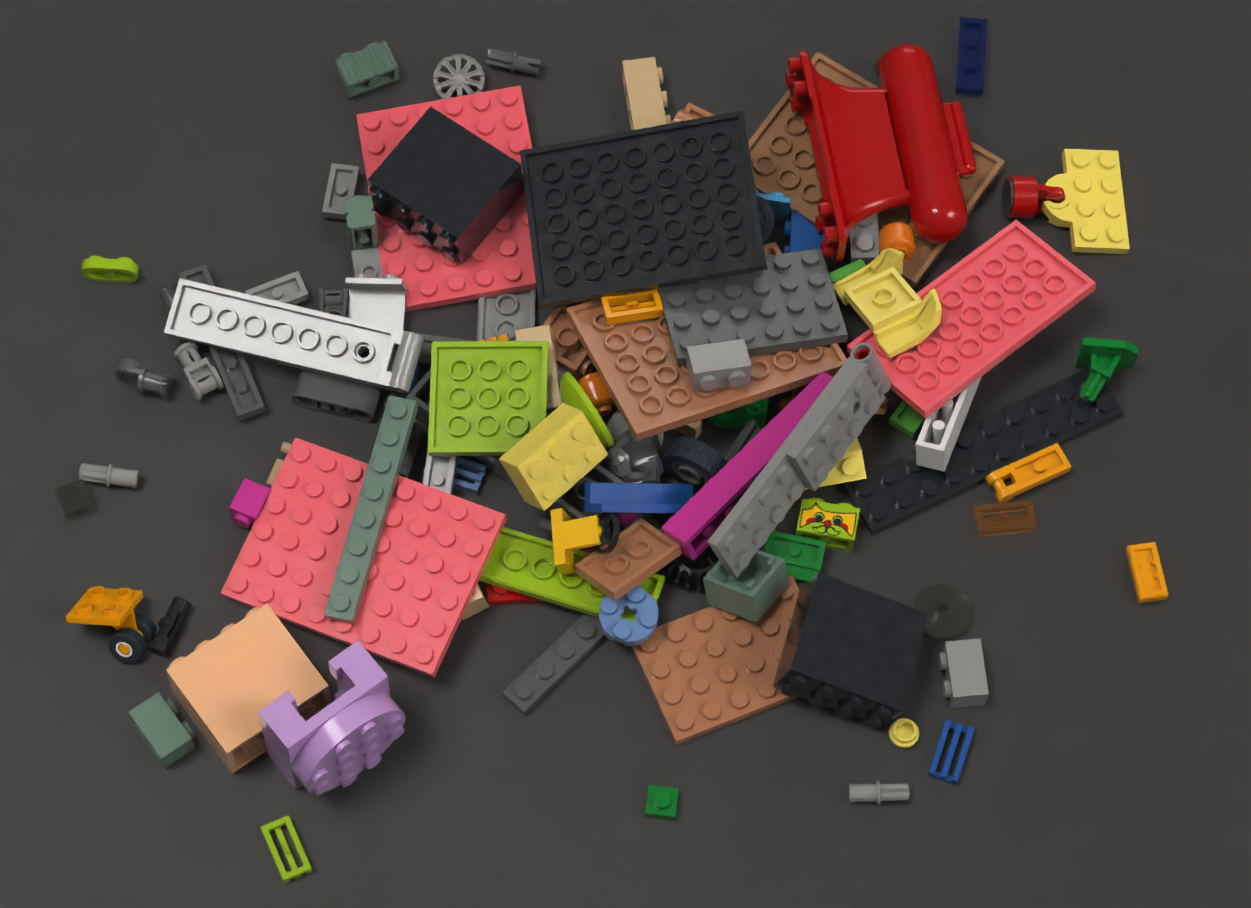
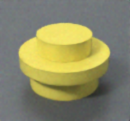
[889,718,919,748]

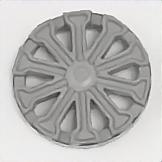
[433,54,485,99]

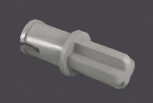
[79,463,139,489]
[849,780,910,805]

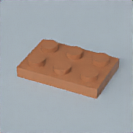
[575,518,682,601]

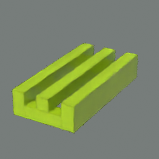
[260,815,312,884]

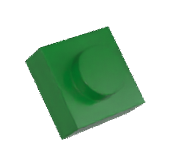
[645,785,679,821]

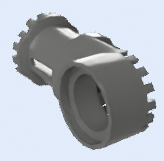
[114,358,172,399]

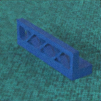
[584,482,693,513]

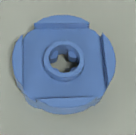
[599,585,659,646]

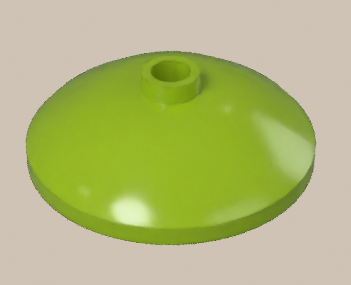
[560,371,615,448]

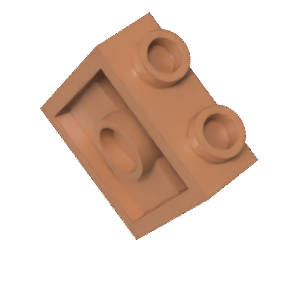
[542,305,594,380]

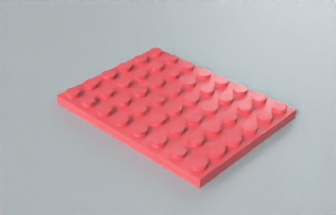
[356,85,537,312]
[220,437,507,678]

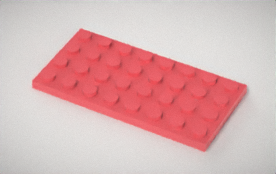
[847,220,1096,419]

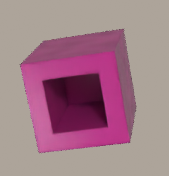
[229,478,271,529]

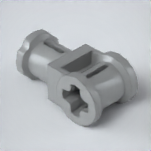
[173,342,224,401]

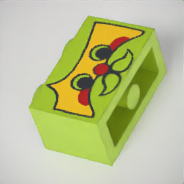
[796,498,860,552]

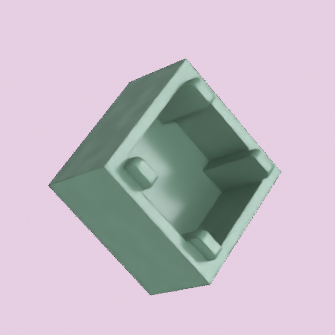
[703,550,789,623]

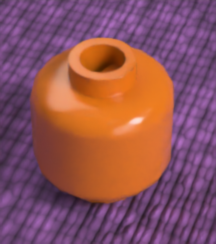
[878,222,916,264]
[578,372,615,417]

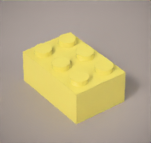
[499,403,608,511]

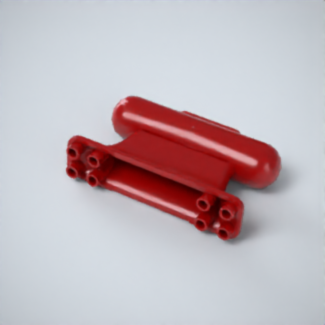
[785,43,977,262]

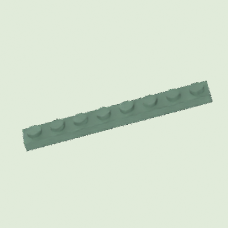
[324,396,419,625]

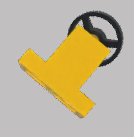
[550,508,620,575]

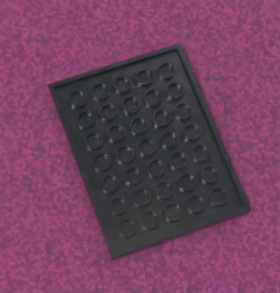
[520,110,767,309]

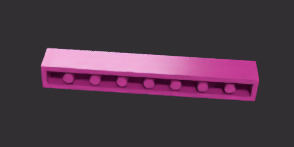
[661,371,833,561]

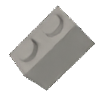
[686,339,752,392]
[938,639,989,708]

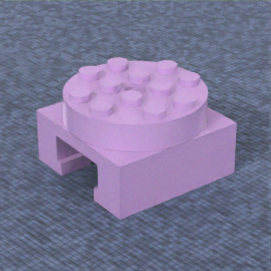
[258,640,405,795]

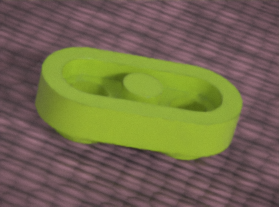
[81,255,139,283]

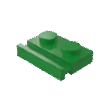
[764,531,827,582]

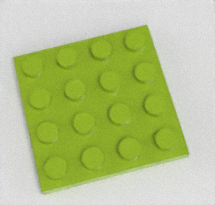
[428,341,549,456]

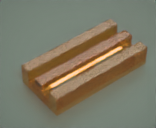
[973,500,1037,537]

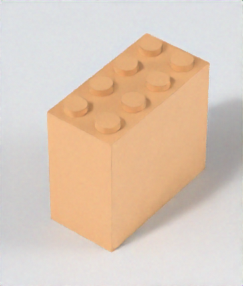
[166,604,331,774]

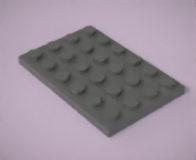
[658,248,848,366]

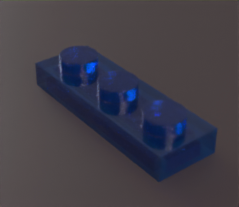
[955,17,988,96]

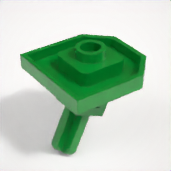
[1075,337,1138,403]

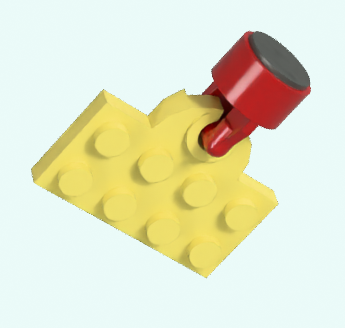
[1002,149,1130,254]

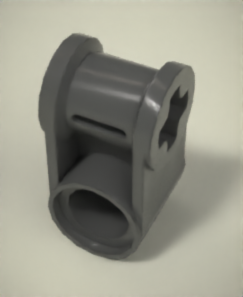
[319,286,349,317]

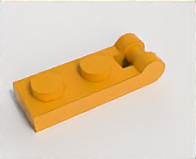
[985,443,1072,504]

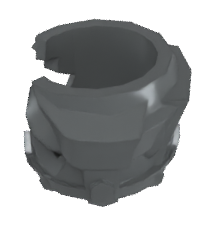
[604,429,665,484]

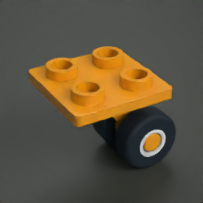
[65,586,156,664]

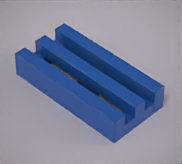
[928,719,975,786]

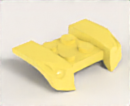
[832,248,942,358]

